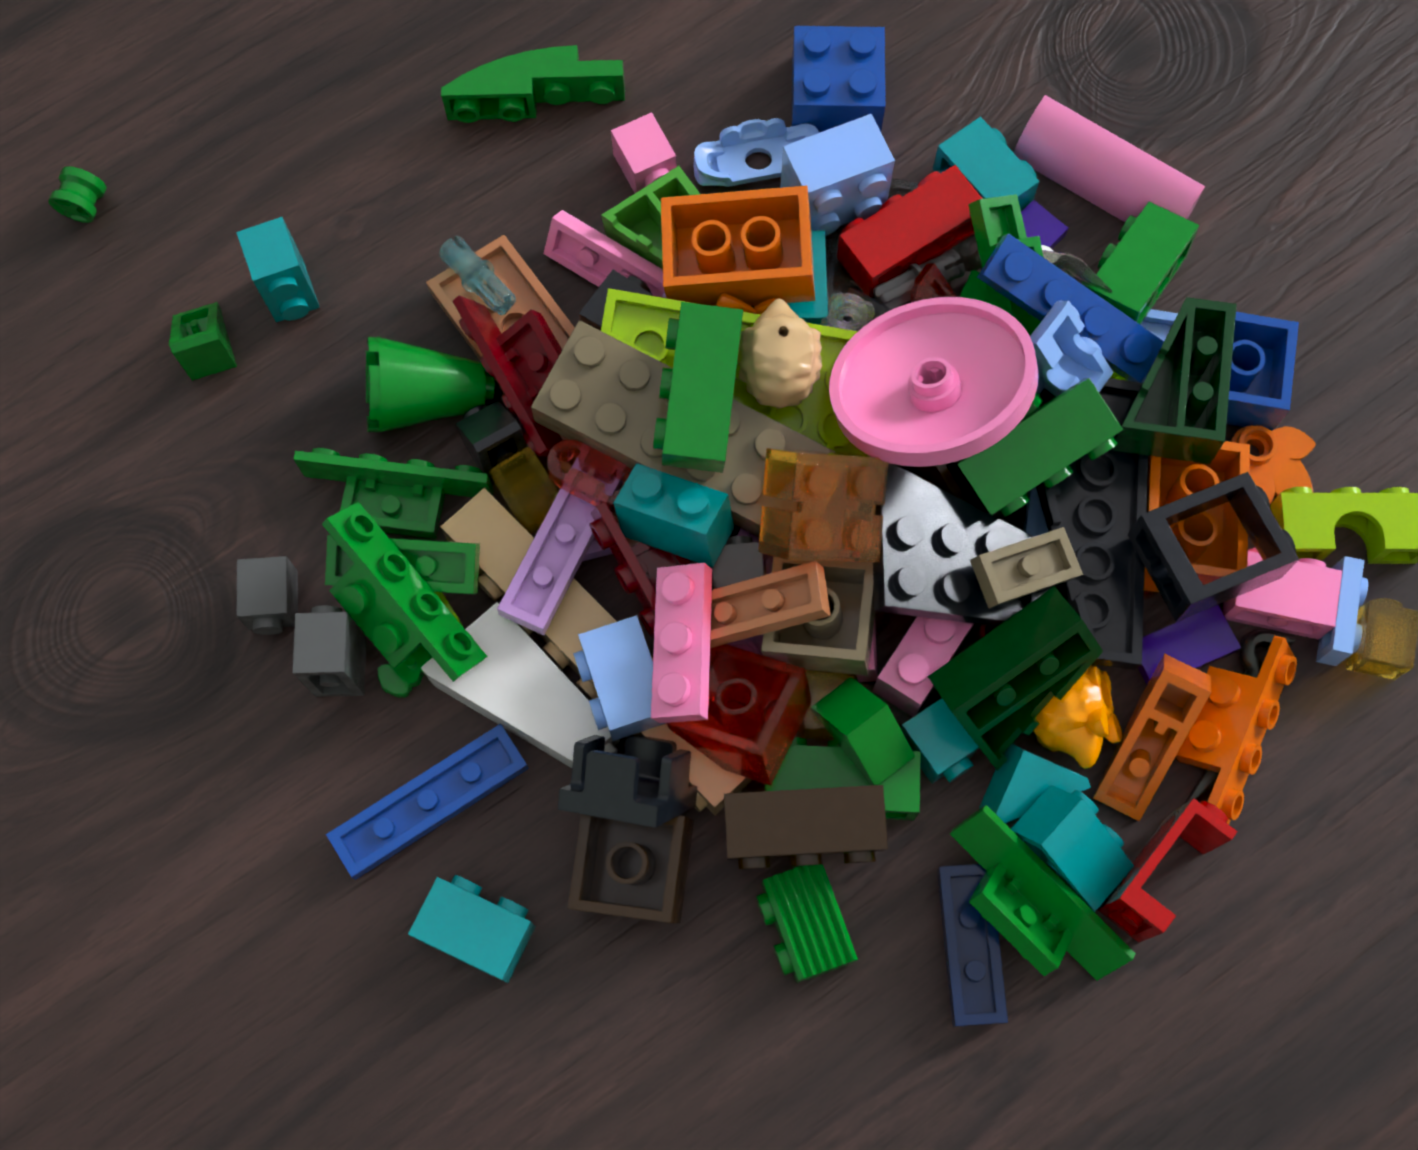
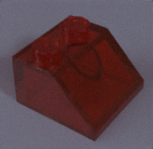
[667,644,812,786]

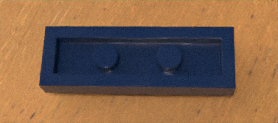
[937,864,1008,1027]

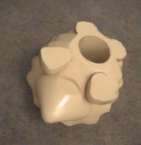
[737,298,822,409]

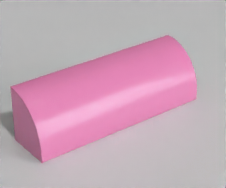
[1014,95,1205,222]

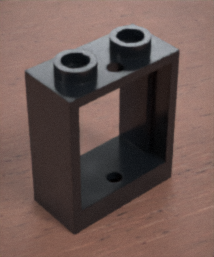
[1127,472,1299,622]

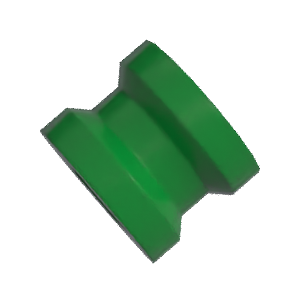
[48,166,107,223]

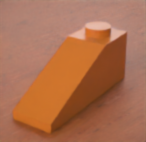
[1093,653,1212,822]

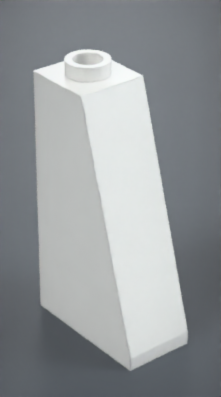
[421,602,620,768]

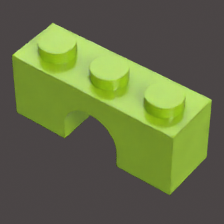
[1270,487,1418,564]

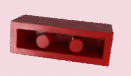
[837,165,983,298]

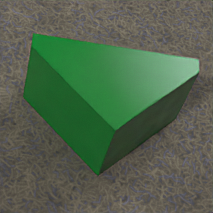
[169,302,237,381]
[810,677,915,785]

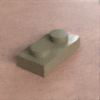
[970,527,1083,608]

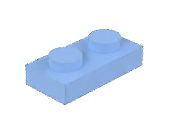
[1316,556,1368,666]

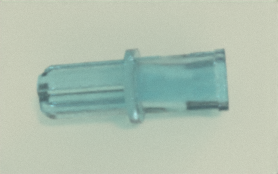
[439,236,516,315]

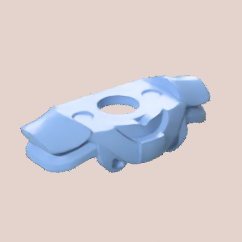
[693,118,819,187]

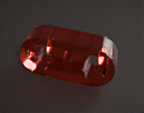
[547,440,632,513]

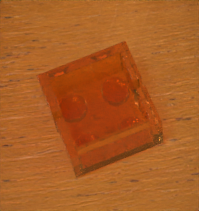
[758,448,888,562]

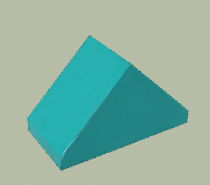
[979,744,1091,823]

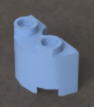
[1030,300,1113,397]

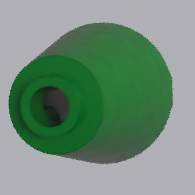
[366,337,494,433]

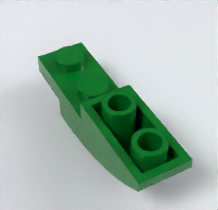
[441,45,625,123]
[968,194,1044,336]

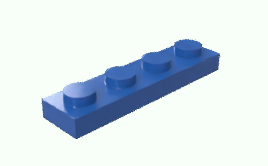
[977,233,1164,383]
[326,723,529,880]

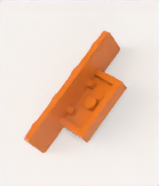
[1176,636,1297,825]

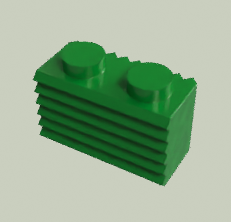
[756,865,858,984]

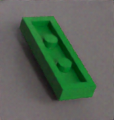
[325,535,480,594]

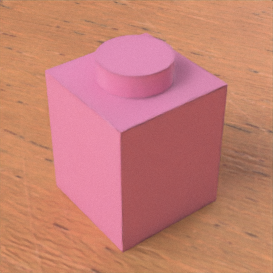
[611,112,677,193]

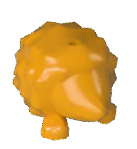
[1033,665,1122,769]

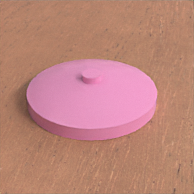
[829,297,1039,467]

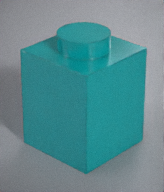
[900,698,979,784]

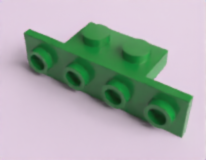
[293,448,494,539]
[322,502,488,682]
[950,805,1136,981]

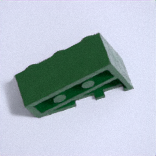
[1110,297,1237,464]

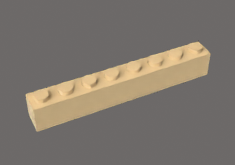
[440,488,759,816]

